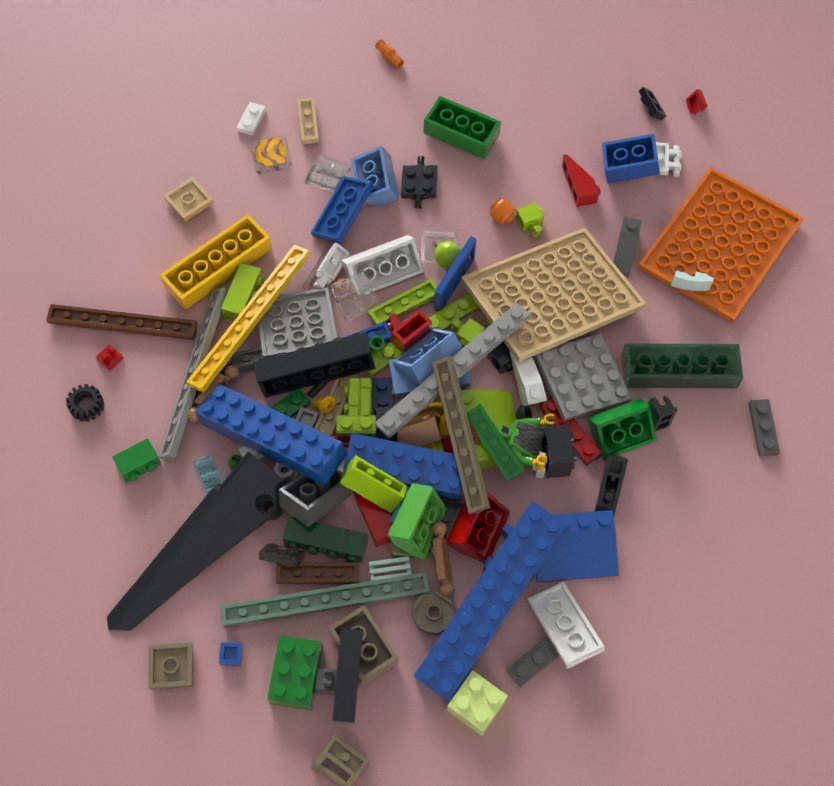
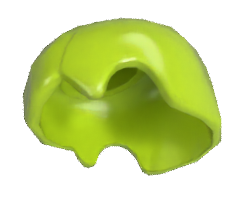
[434,241,461,270]

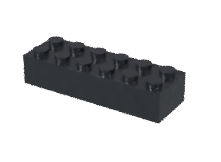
[253,332,376,398]

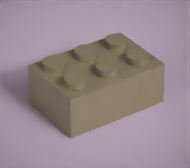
[328,605,399,687]

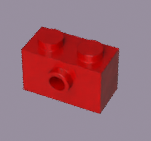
[391,309,432,353]

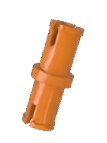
[375,39,404,69]

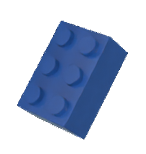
[602,134,660,184]

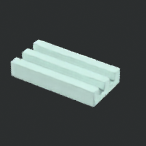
[369,556,412,581]

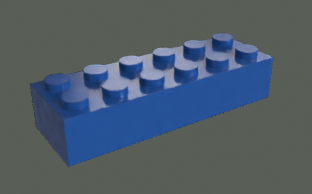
[343,433,463,501]

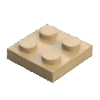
[163,177,214,222]

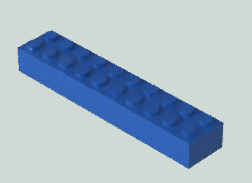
[414,501,567,703]

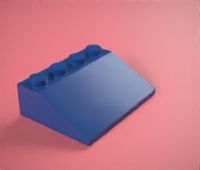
[536,510,619,583]

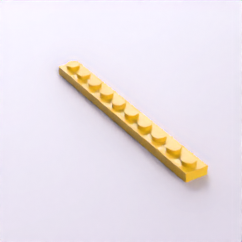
[187,245,310,393]

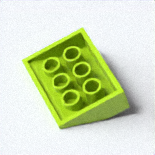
[461,389,517,469]

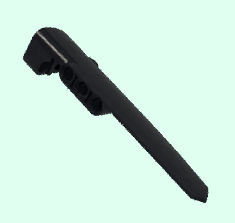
[107,452,288,630]

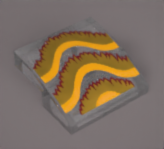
[249,135,293,175]

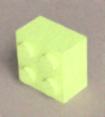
[447,670,508,736]

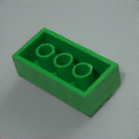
[423,96,501,159]

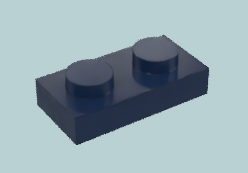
[372,377,393,415]

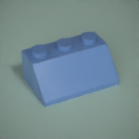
[351,146,399,205]
[393,328,462,385]

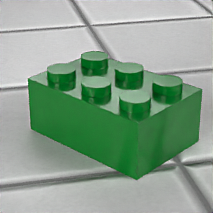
[267,635,323,710]

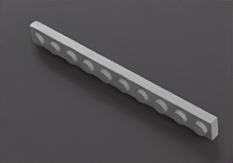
[159,287,228,460]
[375,303,530,439]

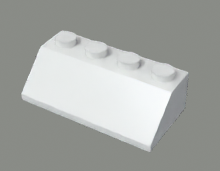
[341,235,424,298]

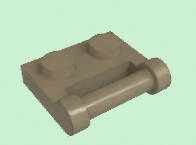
[311,735,370,786]

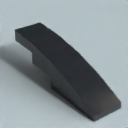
[333,629,363,723]

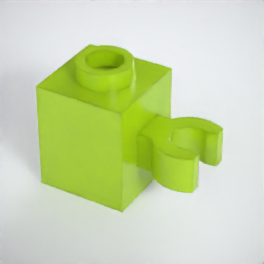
[515,202,545,238]
[450,318,485,348]

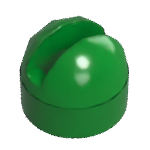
[369,336,385,353]
[228,455,242,470]

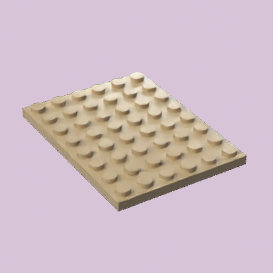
[461,228,646,362]

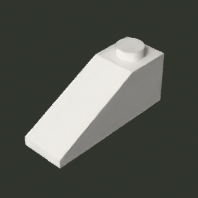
[509,351,547,406]

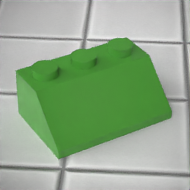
[388,483,447,560]

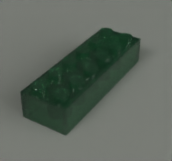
[621,343,743,388]

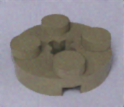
[413,592,454,635]

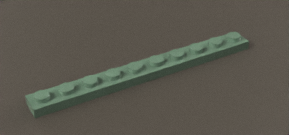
[221,572,429,627]

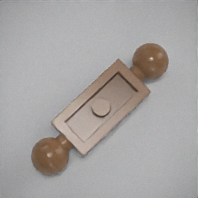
[187,365,240,423]
[431,521,455,598]

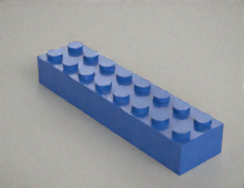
[195,383,347,486]

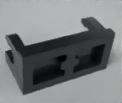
[648,395,677,432]

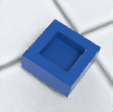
[219,642,243,666]

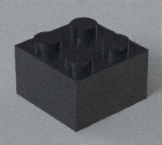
[541,424,577,478]

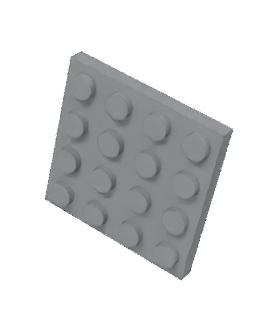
[258,287,337,358]
[534,334,632,421]

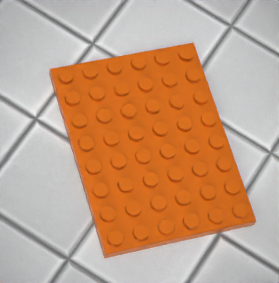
[638,167,804,323]

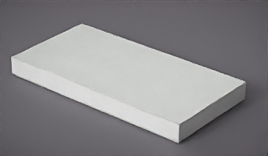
[527,581,605,669]

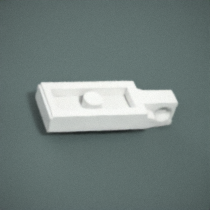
[313,242,350,289]

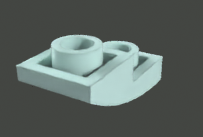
[671,271,714,291]

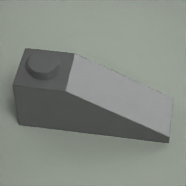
[613,217,642,277]

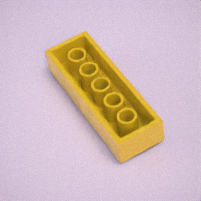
[160,214,273,310]

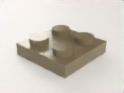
[148,642,193,690]

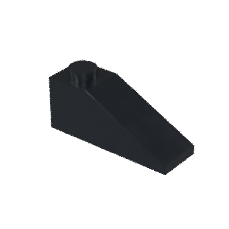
[595,453,628,518]

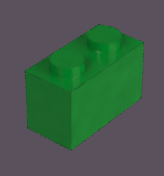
[112,438,162,483]

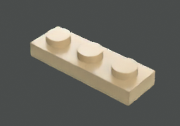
[297,98,319,144]

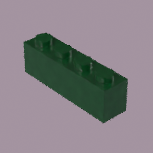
[282,516,368,563]

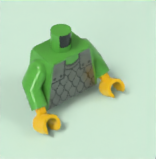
[498,414,555,470]

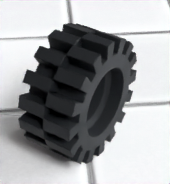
[66,384,104,422]

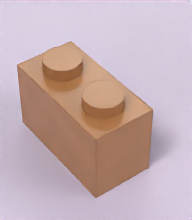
[398,412,441,446]

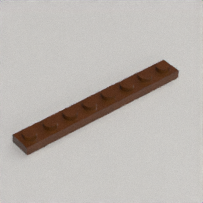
[46,304,198,340]

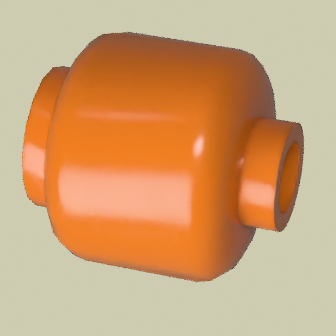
[490,198,516,225]

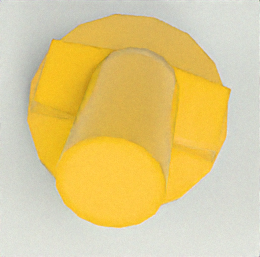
[311,396,335,413]

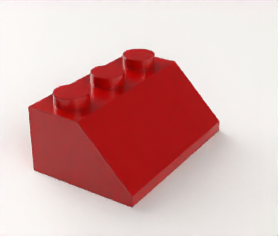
[446,491,510,563]

